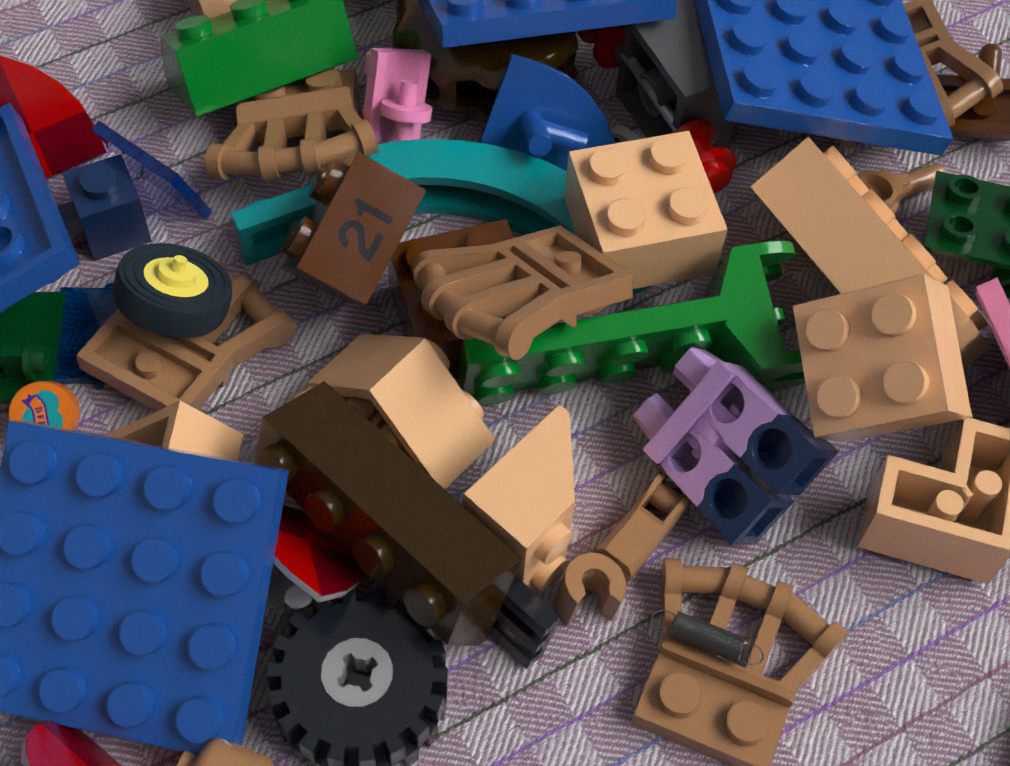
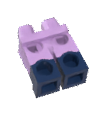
[634,347,839,545]

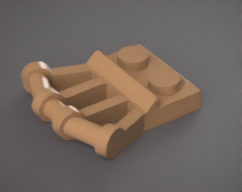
[840,0,1003,149]
[205,68,379,182]
[411,225,633,360]
[76,255,297,411]
[631,558,849,766]

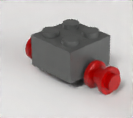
[576,0,737,194]

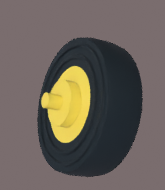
[113,243,232,338]

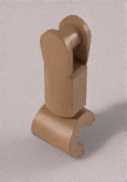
[554,471,692,627]

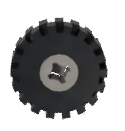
[266,588,448,766]

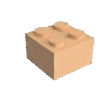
[564,131,728,289]
[793,274,972,442]

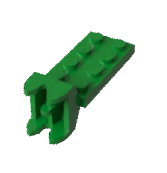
[456,241,805,405]

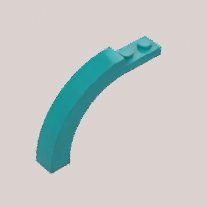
[231,139,652,295]

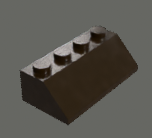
[254,381,522,646]

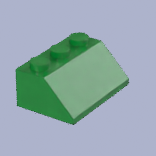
[160,0,358,117]

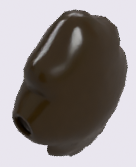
[391,0,578,119]

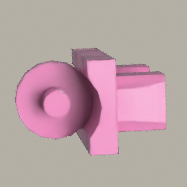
[359,48,433,144]

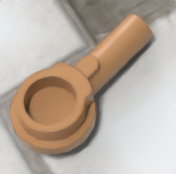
[857,163,946,215]

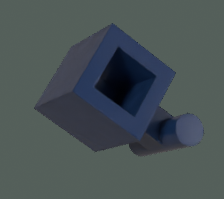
[57,154,152,261]

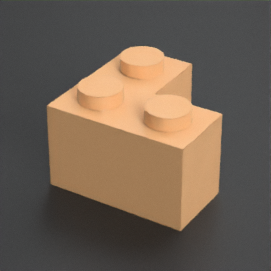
[307,334,495,489]
[857,418,1010,584]

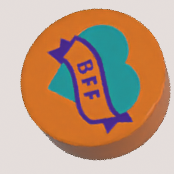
[9,381,80,430]

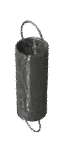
[652,610,764,665]

